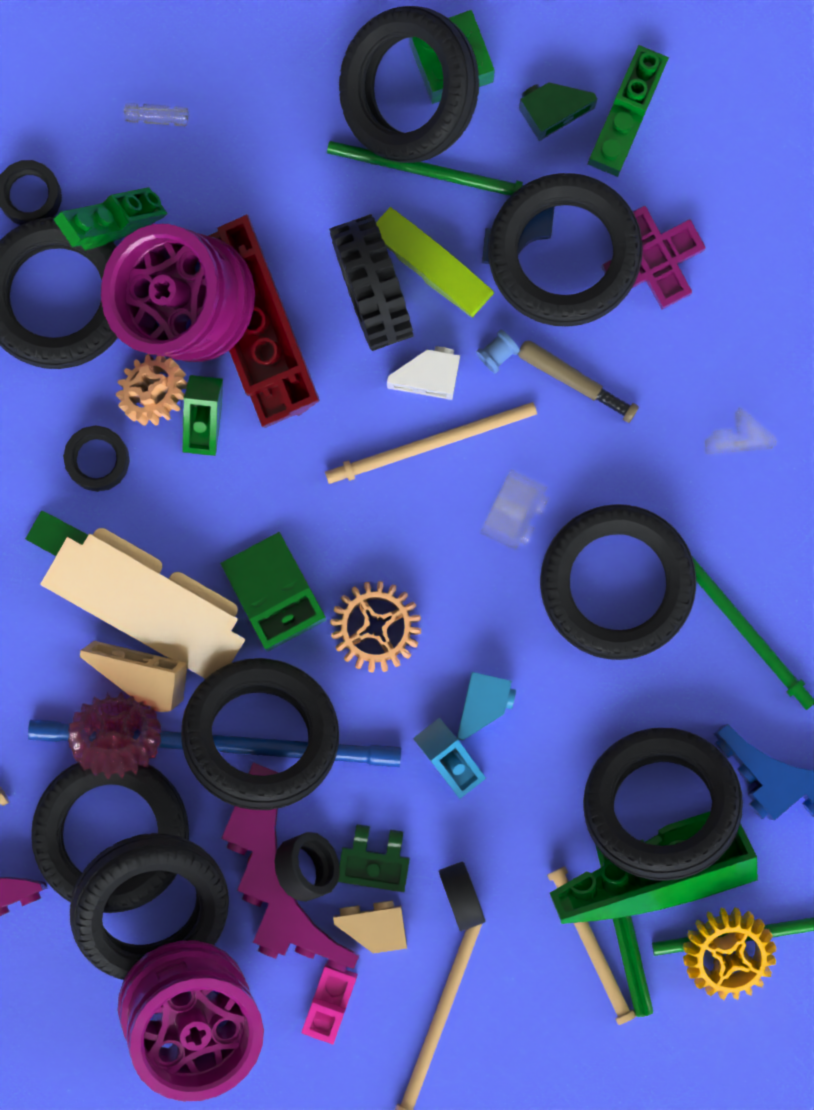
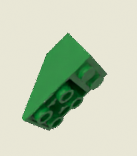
[220,532,327,652]

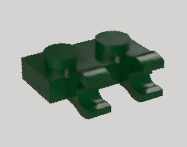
[338,824,410,892]

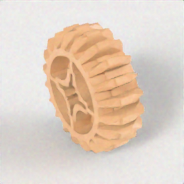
[330,581,421,673]

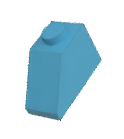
[457,672,516,741]
[413,717,486,799]

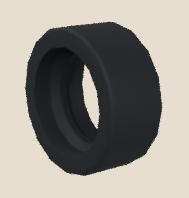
[0,160,62,225]
[63,425,130,492]
[274,832,340,902]
[438,861,486,931]

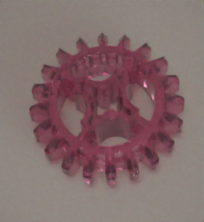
[68,692,161,780]

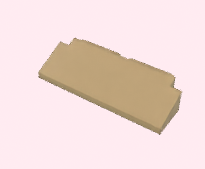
[40,528,246,679]

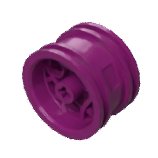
[101,224,255,362]
[117,941,264,1102]

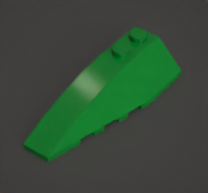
[550,811,758,924]

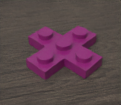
[601,206,706,310]

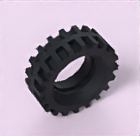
[329,214,414,351]

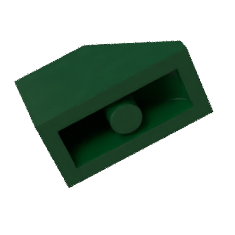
[519,82,598,141]

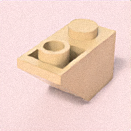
[333,900,407,954]

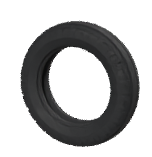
[339,6,479,163]
[488,173,643,326]
[0,217,118,369]
[540,504,696,660]
[181,658,339,810]
[583,728,743,880]
[31,755,189,913]
[70,833,229,980]

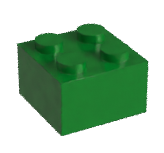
[409,10,495,104]

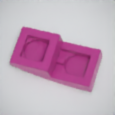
[301,964,358,1045]

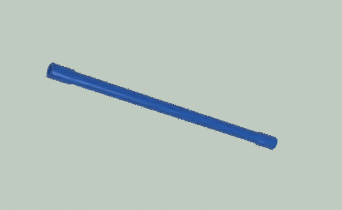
[28,720,401,767]

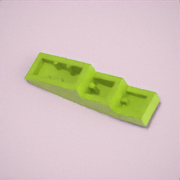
[376,207,494,318]

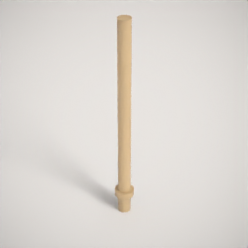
[325,402,537,484]
[395,924,482,1110]

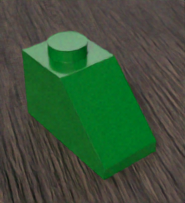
[183,375,223,456]

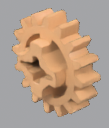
[116,354,188,426]

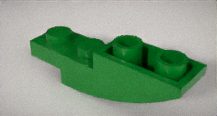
[587,45,669,177]
[54,187,168,251]

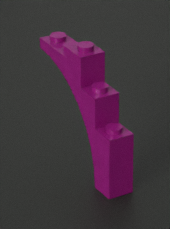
[221,762,359,972]

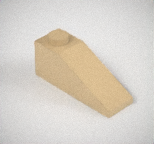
[80,641,188,712]

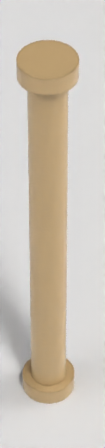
[547,866,636,1025]

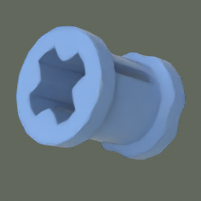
[476,329,520,374]

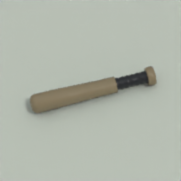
[518,340,639,423]

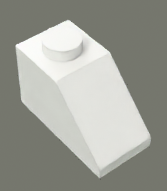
[387,346,460,400]

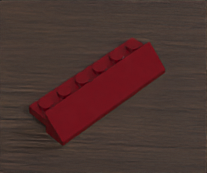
[198,214,320,428]

